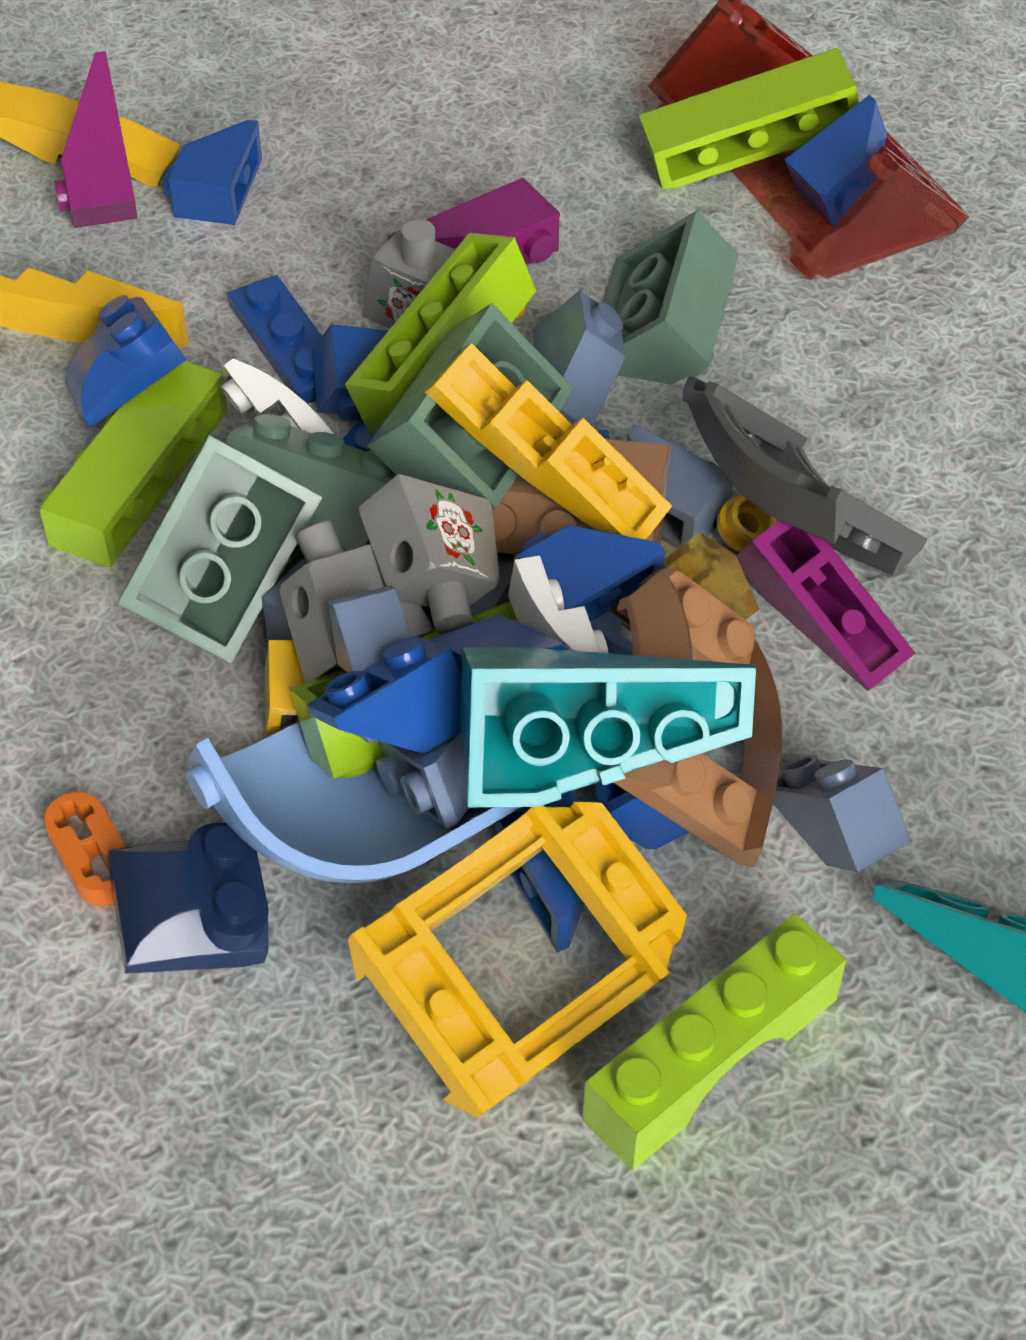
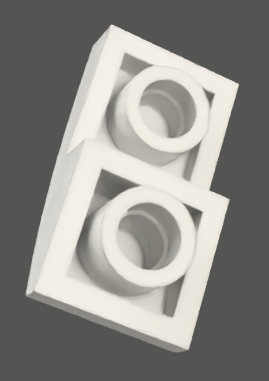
[220,359,334,434]
[508,555,608,653]

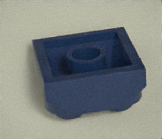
[107,822,269,974]

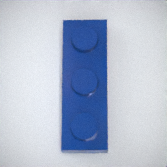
[227,275,322,404]

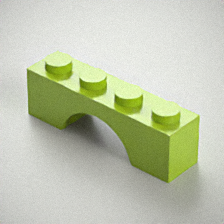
[583,913,847,1171]

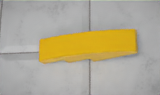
[0,82,182,187]
[0,267,189,348]
[425,343,672,540]

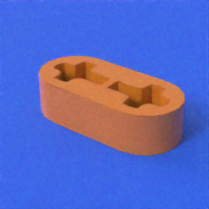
[44,791,126,906]

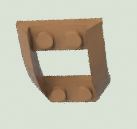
[613,569,782,867]

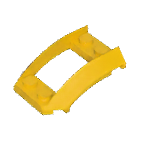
[348,802,687,1118]

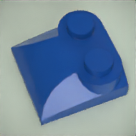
[65,295,187,428]

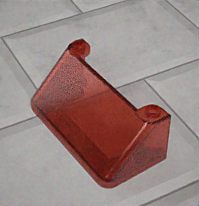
[648,0,970,280]

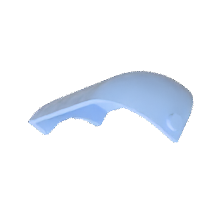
[186,611,696,883]

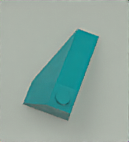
[461,647,756,807]
[872,880,1026,1013]

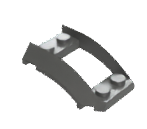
[682,376,927,576]

